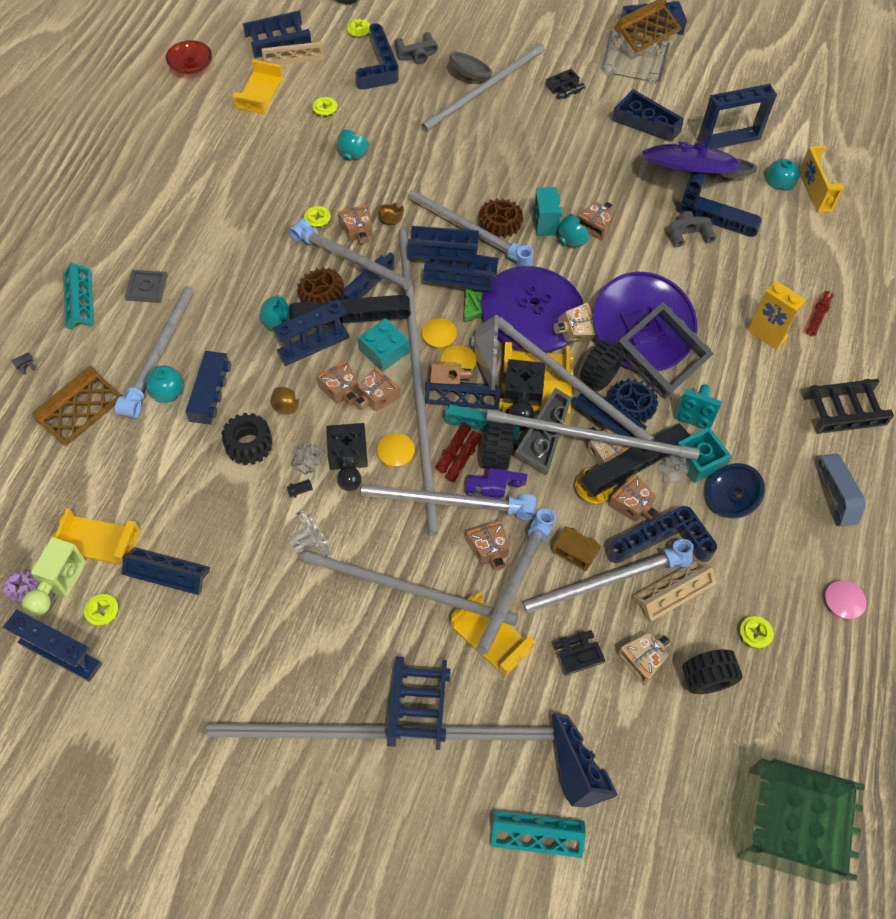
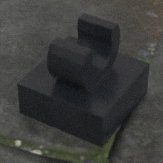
[12,352,35,375]

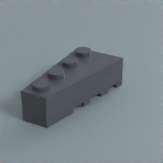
[514,388,572,475]

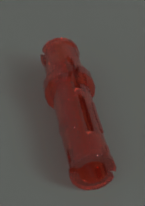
[805,291,834,337]
[435,423,471,473]
[445,431,482,483]

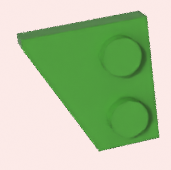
[464,288,484,322]

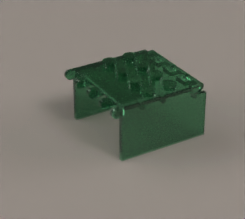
[737,758,865,885]

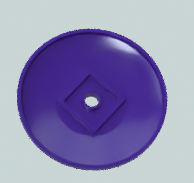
[641,141,741,173]
[481,266,584,353]
[593,272,697,372]

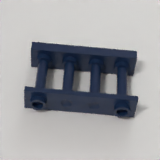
[243,10,311,58]
[408,226,479,263]
[423,255,499,291]
[272,299,350,366]
[3,609,102,682]
[387,656,451,750]

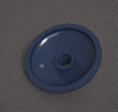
[706,463,765,519]

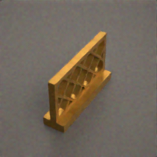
[613,0,681,53]
[32,365,123,447]

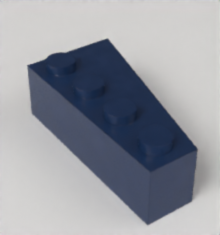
[621,1,687,35]
[613,89,684,141]

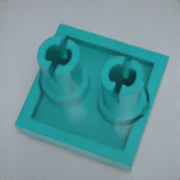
[674,384,722,429]

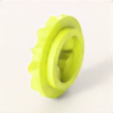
[347,18,370,37]
[312,97,337,117]
[304,206,331,228]
[84,594,119,627]
[739,616,774,649]

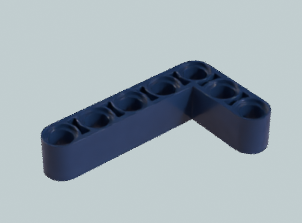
[355,23,399,90]
[679,172,762,237]
[607,506,717,563]

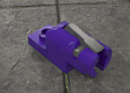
[465,468,528,499]

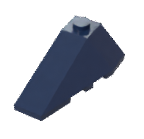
[552,713,618,808]

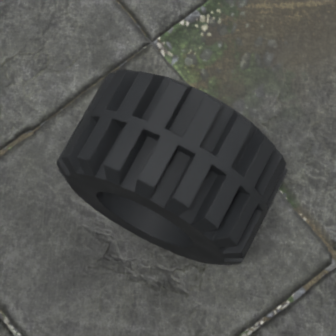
[580,340,624,391]
[221,413,273,465]
[482,421,515,471]
[682,649,743,694]

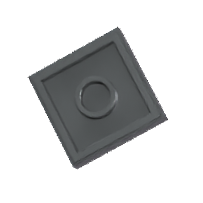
[125,270,168,303]

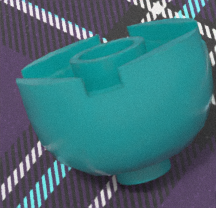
[337,129,370,161]
[766,159,800,191]
[558,213,591,248]
[259,295,289,331]
[145,365,185,403]

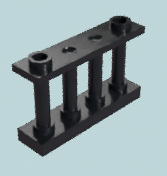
[803,379,894,434]

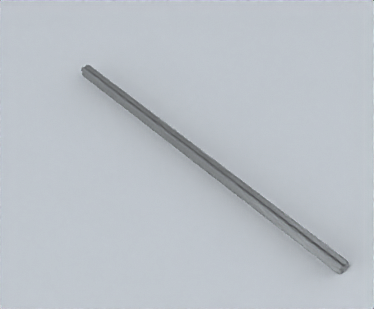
[206,724,555,741]

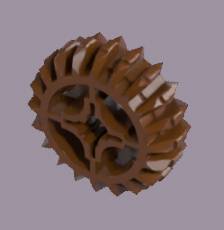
[478,198,523,238]
[297,267,344,304]

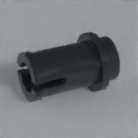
[286,479,313,498]

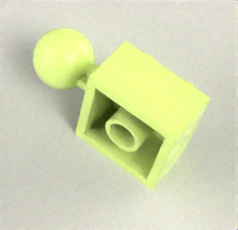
[22,537,86,617]

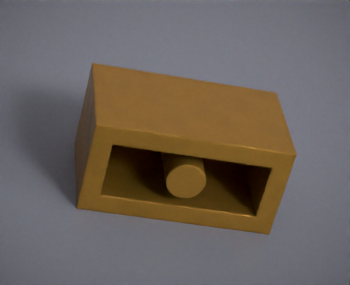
[552,525,601,572]

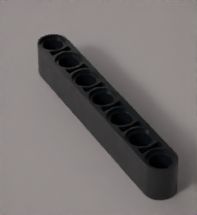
[289,295,411,325]
[580,423,691,497]

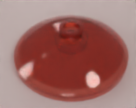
[166,40,212,74]

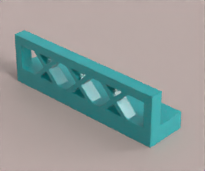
[63,262,94,329]
[445,404,521,439]
[491,810,586,858]

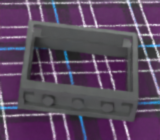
[615,302,714,400]

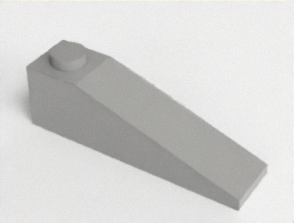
[471,315,499,390]

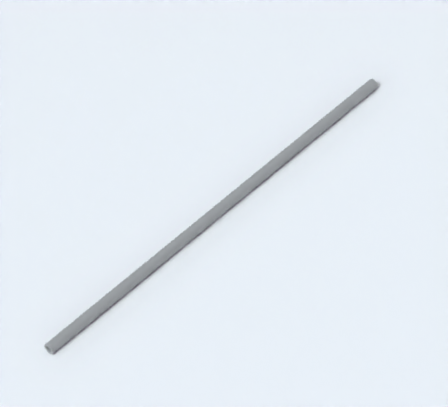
[399,229,438,536]

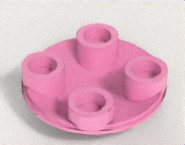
[825,580,866,619]

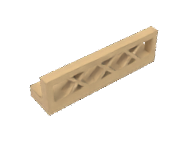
[262,42,324,65]
[632,559,717,622]

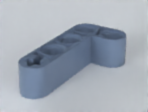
[816,454,865,526]

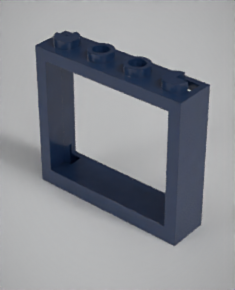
[697,84,777,148]

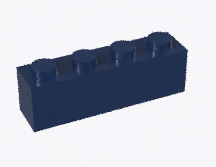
[185,351,231,425]

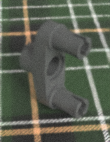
[394,32,438,64]
[667,211,716,247]

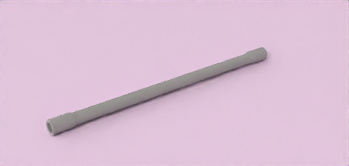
[421,44,545,132]
[498,317,654,441]
[486,409,699,460]
[303,551,518,626]

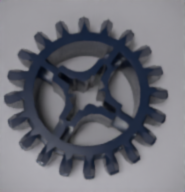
[608,378,658,424]

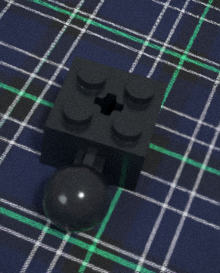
[504,359,546,418]
[326,423,368,491]

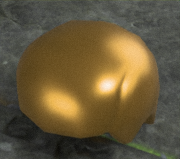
[378,203,404,224]
[270,387,299,415]

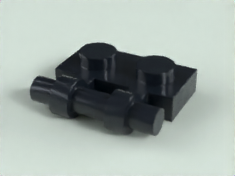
[546,69,585,99]
[552,630,606,676]

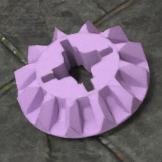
[3,569,38,601]

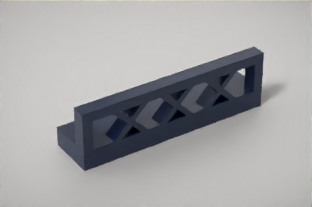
[337,252,394,300]
[425,379,501,410]
[571,387,647,438]
[122,547,210,595]

